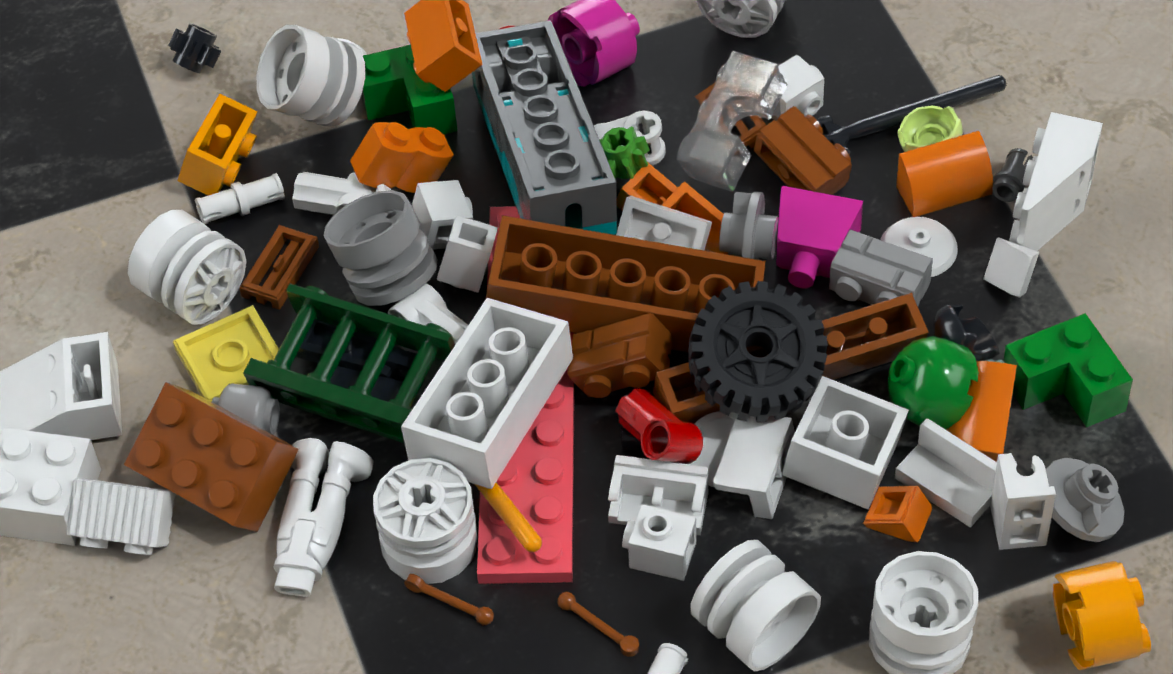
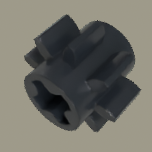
[168,23,221,73]

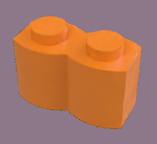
[350,122,454,193]

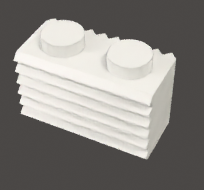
[66,479,176,555]

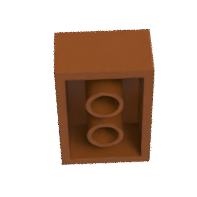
[124,382,299,532]

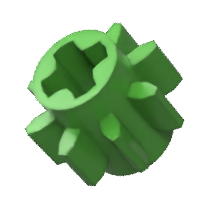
[599,126,650,179]

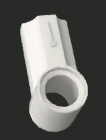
[292,172,377,215]
[388,283,468,345]

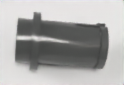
[993,148,1033,202]

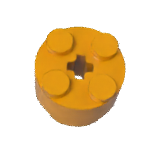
[1053,561,1151,670]

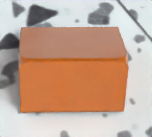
[863,486,932,542]

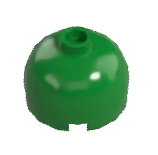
[888,336,979,430]

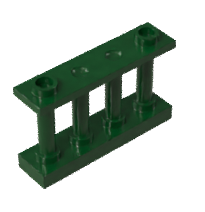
[243,284,455,443]

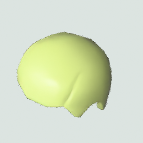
[897,105,963,152]

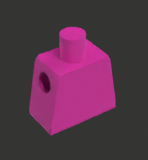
[776,186,863,288]

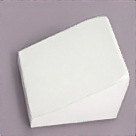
[983,237,1039,298]

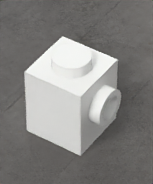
[758,54,825,121]
[412,180,473,249]
[437,215,498,293]
[622,504,696,581]

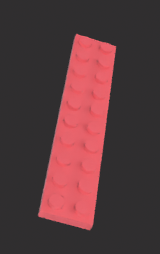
[477,206,575,584]

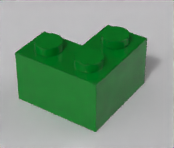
[361,45,458,134]
[1003,313,1133,428]

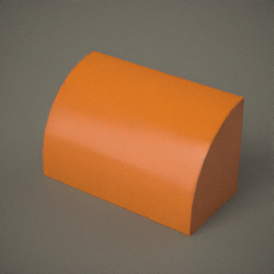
[896,131,993,217]
[946,361,1017,462]

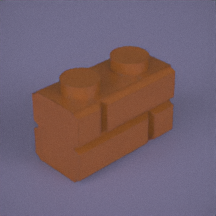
[754,106,852,195]
[568,313,673,398]

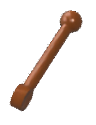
[404,574,494,625]
[557,592,639,657]

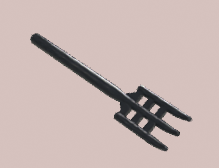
[774,75,1007,175]

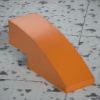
[616,162,734,256]

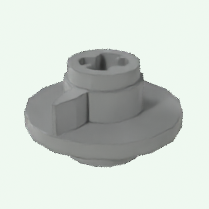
[719,192,778,260]
[1045,458,1125,542]

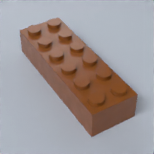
[486,215,766,353]

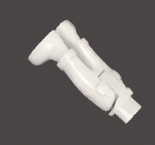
[273,438,374,597]

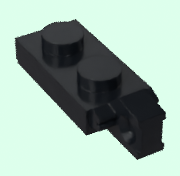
[296,319,417,381]

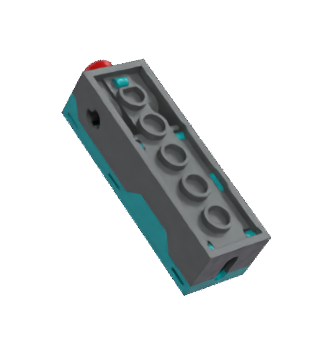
[472,20,617,235]

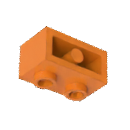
[404,0,483,92]

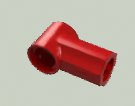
[615,389,703,464]

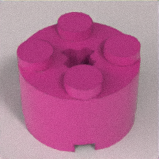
[548,0,640,86]

